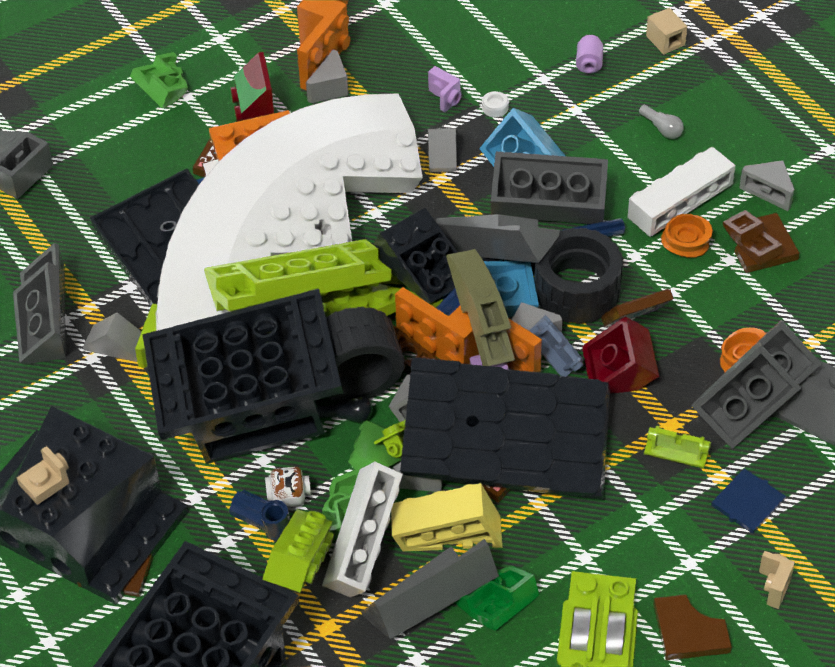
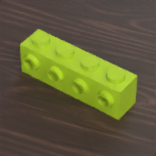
[262,509,335,593]

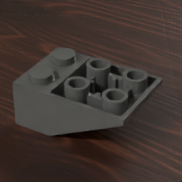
[0,131,53,199]

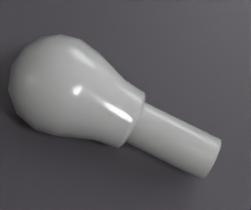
[639,104,684,139]

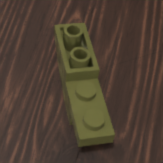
[446,249,515,366]

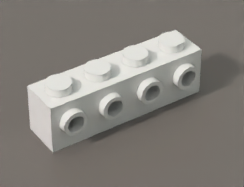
[628,147,735,237]
[322,462,402,597]

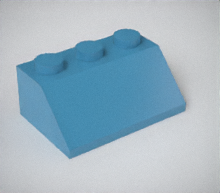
[479,108,565,167]

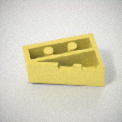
[391,483,503,552]

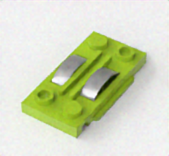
[557,571,638,667]

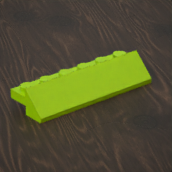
[204,239,391,311]

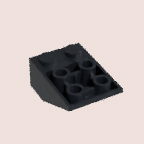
[373,208,458,304]

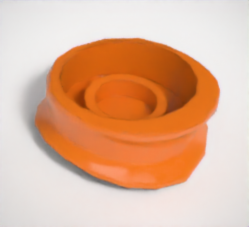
[661,214,713,257]
[720,328,766,372]

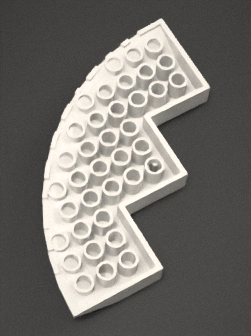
[156,94,423,331]

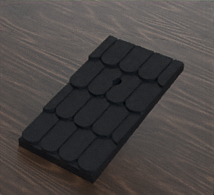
[90,168,199,306]
[400,357,610,500]

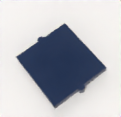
[711,468,786,534]

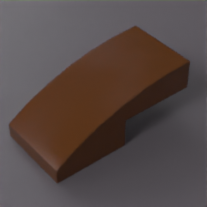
[723,210,783,265]

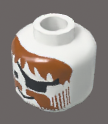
[265,466,311,507]

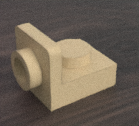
[17,446,69,505]
[759,551,795,609]

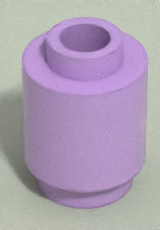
[576,35,603,74]

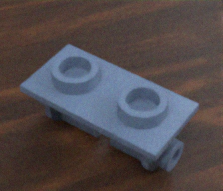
[529,315,584,377]

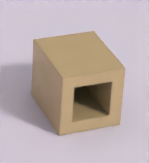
[646,8,687,55]

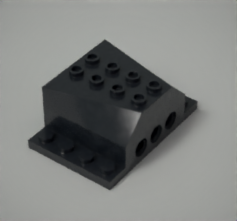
[142,288,343,464]
[0,406,189,605]
[93,541,299,667]

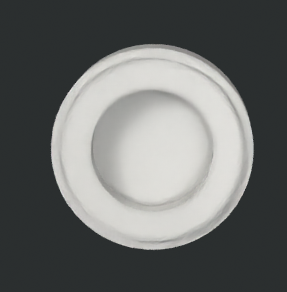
[482,91,509,117]

